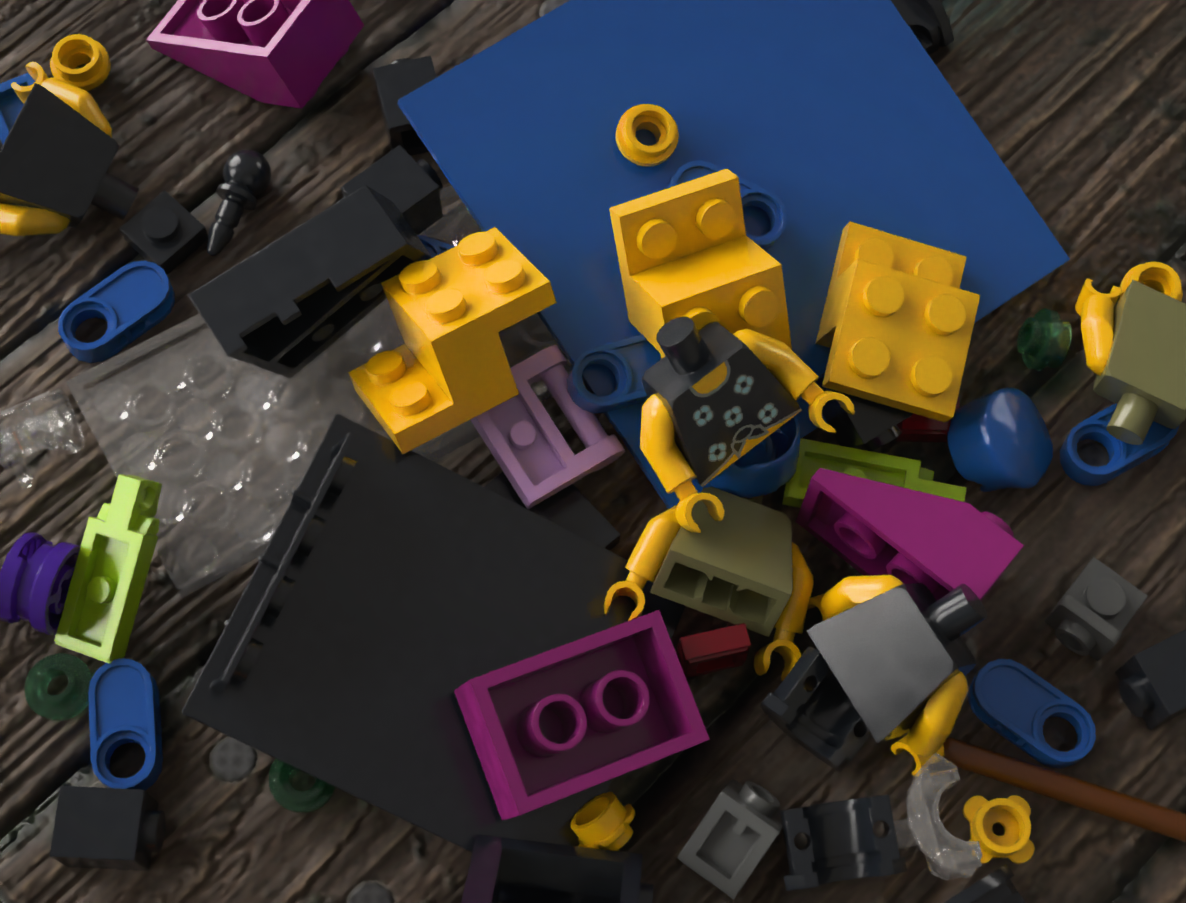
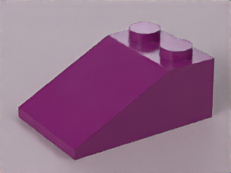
[146,0,365,109]
[796,468,1024,602]

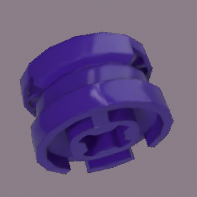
[0,532,81,635]

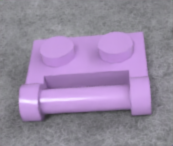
[470,345,625,509]

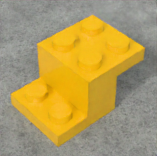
[609,168,792,359]
[815,221,980,422]
[348,227,557,454]

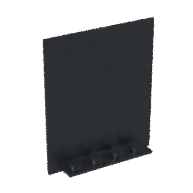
[182,414,685,853]

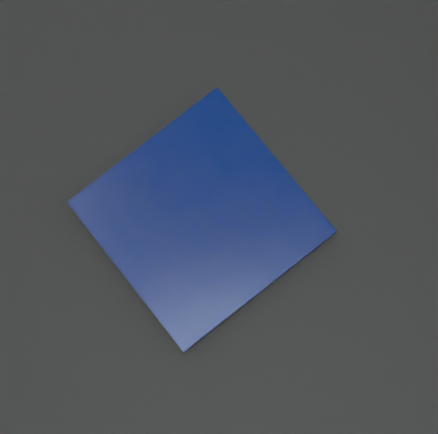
[397,0,1070,509]

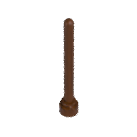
[941,737,1186,842]

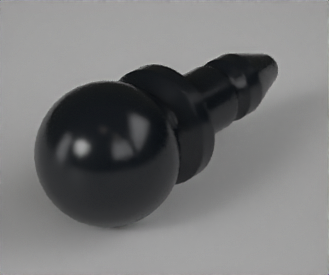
[207,149,272,256]

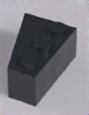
[188,185,433,379]

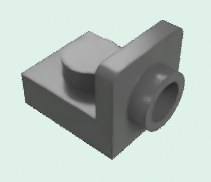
[1044,557,1148,661]
[677,779,783,899]

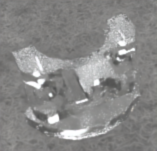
[0,388,84,490]
[882,753,983,880]

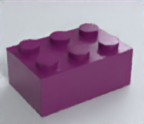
[454,610,710,820]

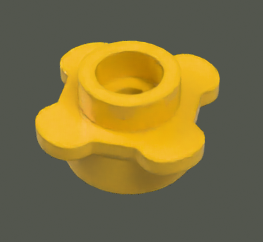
[963,795,1034,864]

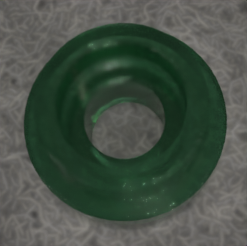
[1017,308,1072,371]
[24,653,93,721]
[269,759,336,813]

